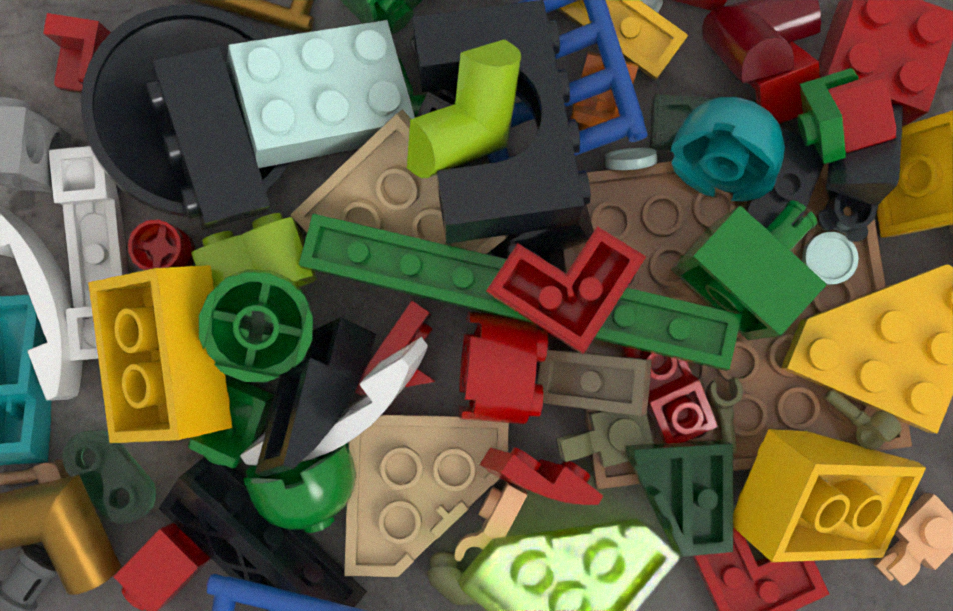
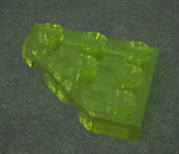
[457,518,681,611]

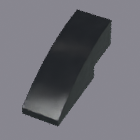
[255,317,376,477]

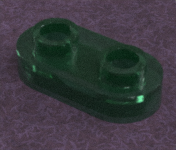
[63,430,156,524]

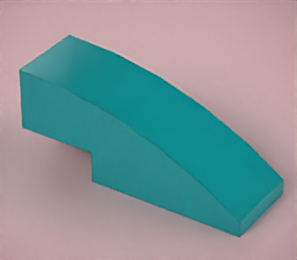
[0,295,52,465]

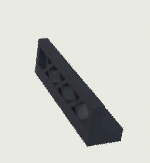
[159,457,367,611]

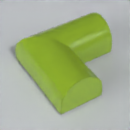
[407,39,521,179]

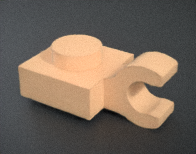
[454,481,527,575]
[874,493,953,586]

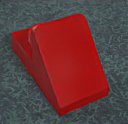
[355,300,436,395]

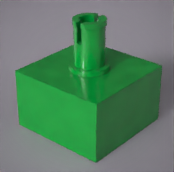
[670,200,827,341]

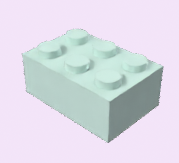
[226,20,415,168]

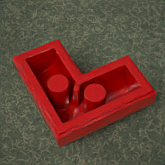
[486,226,646,355]

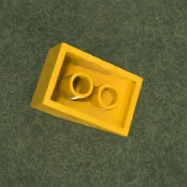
[733,429,926,562]

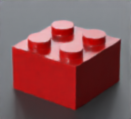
[818,0,953,126]

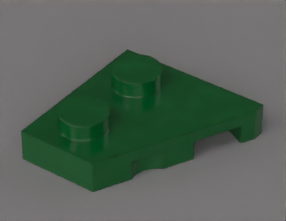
[626,440,733,557]

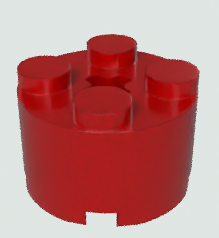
[459,312,548,424]

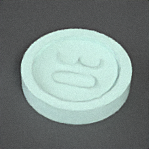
[605,147,657,170]
[802,232,858,285]

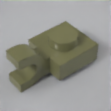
[555,411,654,468]

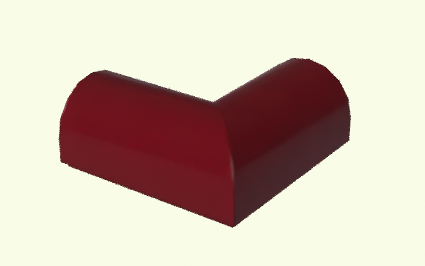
[702,0,821,83]

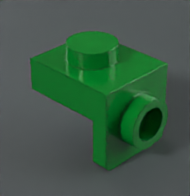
[797,68,858,164]
[188,375,274,468]

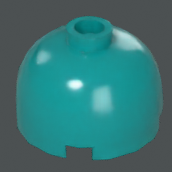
[670,97,785,202]

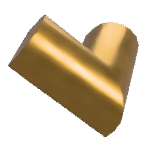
[0,474,122,595]

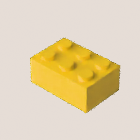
[88,265,232,443]

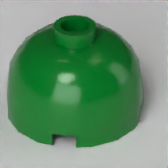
[199,269,313,382]
[243,443,356,533]

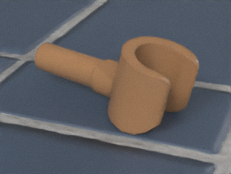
[0,459,72,486]

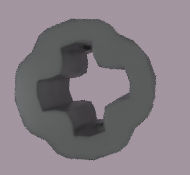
[0,544,59,611]

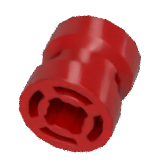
[128,219,195,270]

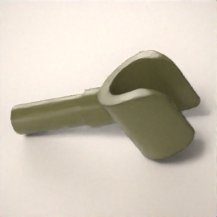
[705,377,743,454]
[824,388,902,450]

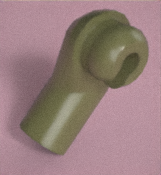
[427,551,499,605]

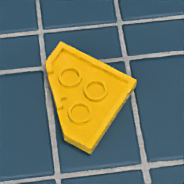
[781,264,953,434]

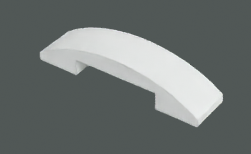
[48,146,128,361]
[0,206,83,401]
[240,337,428,465]

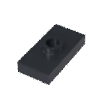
[744,128,824,228]

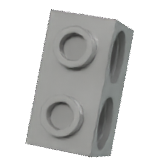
[0,97,71,193]

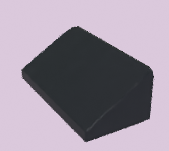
[826,103,903,206]

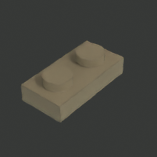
[538,348,652,416]

